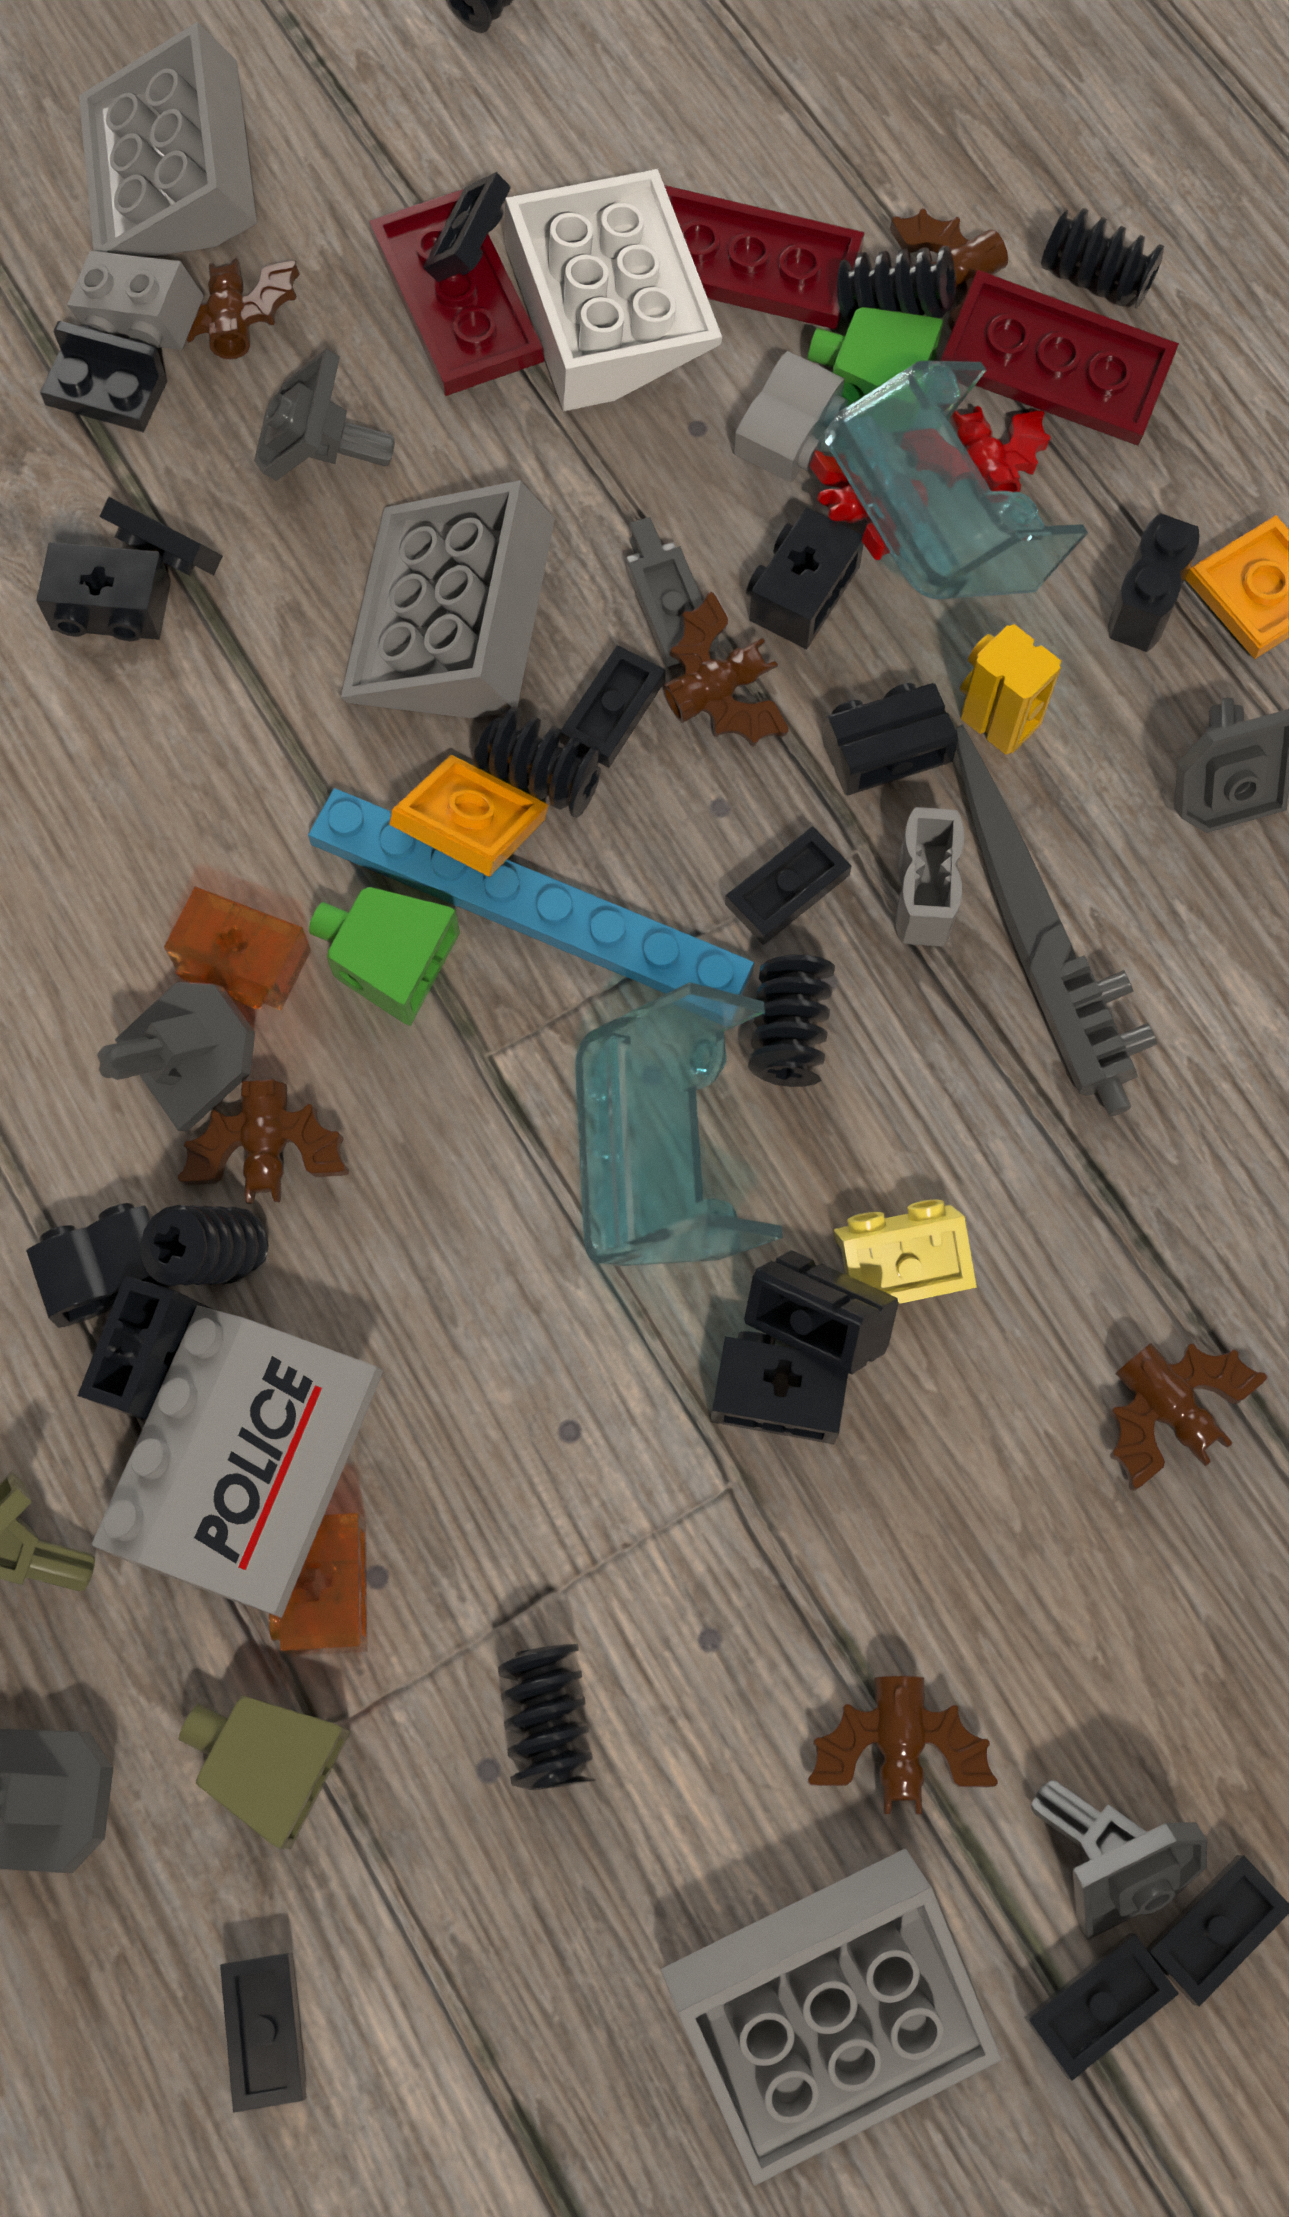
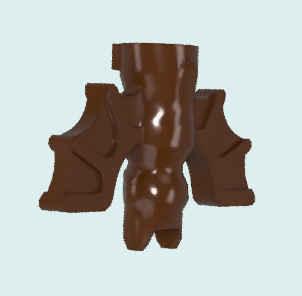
[890,208,1008,331]
[186,258,300,359]
[663,592,789,746]
[178,1079,349,1204]
[1110,1343,1267,1491]
[808,1676,998,1815]

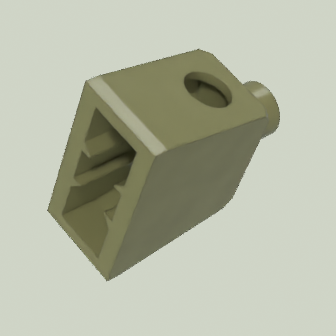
[178,1695,351,1849]

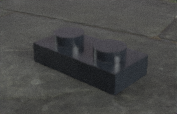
[423,172,511,282]
[99,496,223,576]
[560,645,666,768]
[725,826,852,945]
[1146,1855,1289,2007]
[1024,1933,1179,2081]
[220,1952,307,2113]

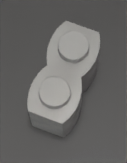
[734,351,848,482]
[895,807,964,947]

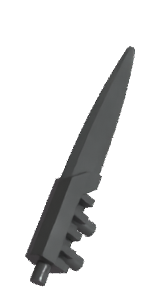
[956,724,1157,1116]

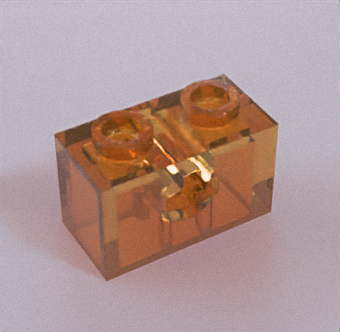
[164,887,311,1011]
[269,1513,368,1656]

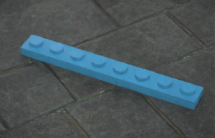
[308,788,754,1020]

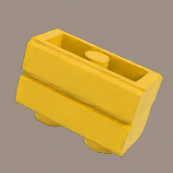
[960,624,1062,755]

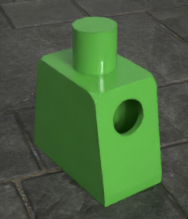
[808,307,943,434]
[309,887,460,1026]

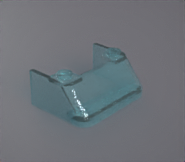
[824,361,1088,599]
[575,982,783,1266]

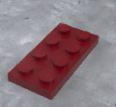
[664,185,865,330]
[369,189,544,396]
[937,270,1179,446]

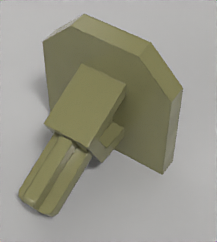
[0,1471,95,1591]

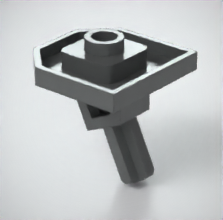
[254,349,395,481]
[1174,697,1289,833]
[97,982,255,1132]
[0,1729,113,1873]
[1031,1780,1207,1940]

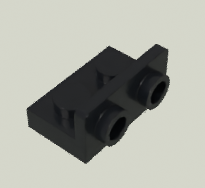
[40,321,168,432]

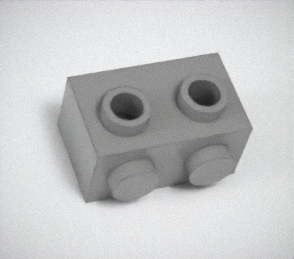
[67,251,204,350]

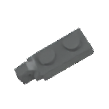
[626,517,719,667]

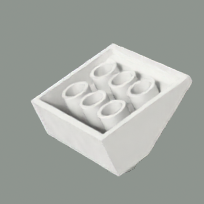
[504,169,722,411]

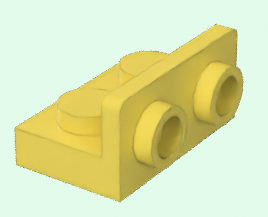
[833,1200,977,1304]

